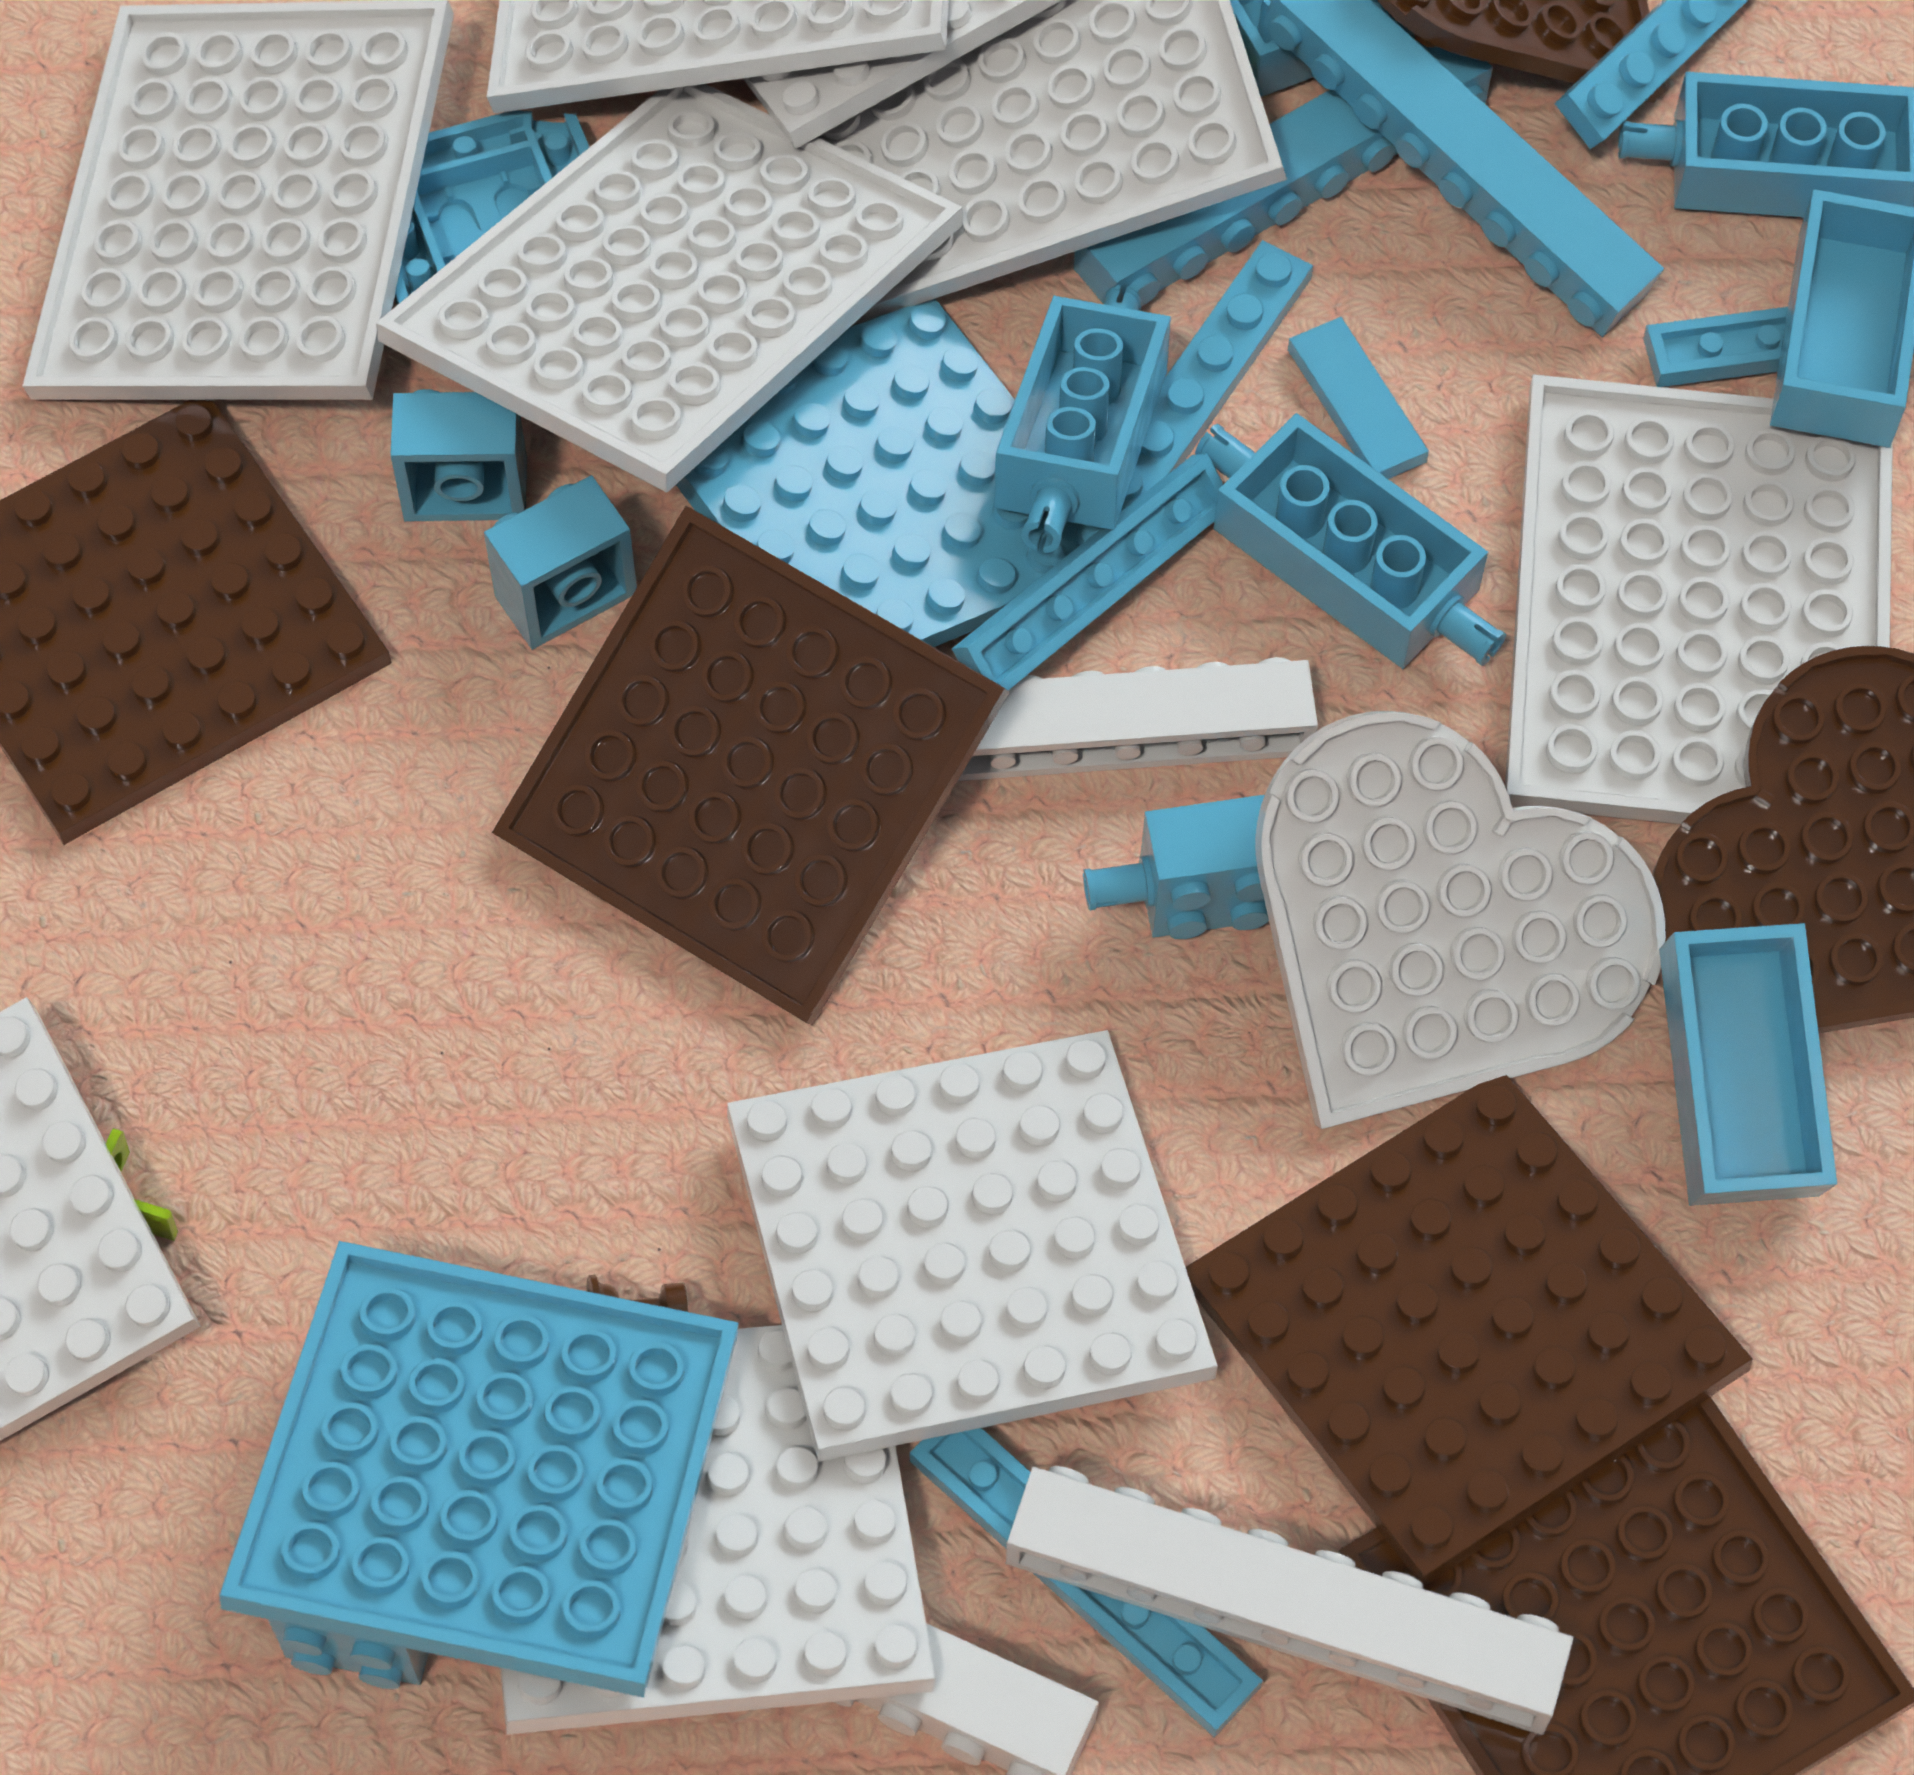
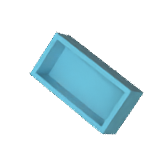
[1770,189,1914,448]
[1659,923,1837,1206]

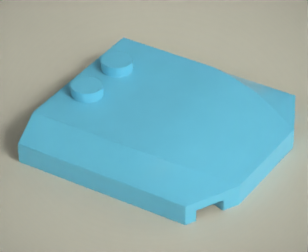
[394,110,589,305]

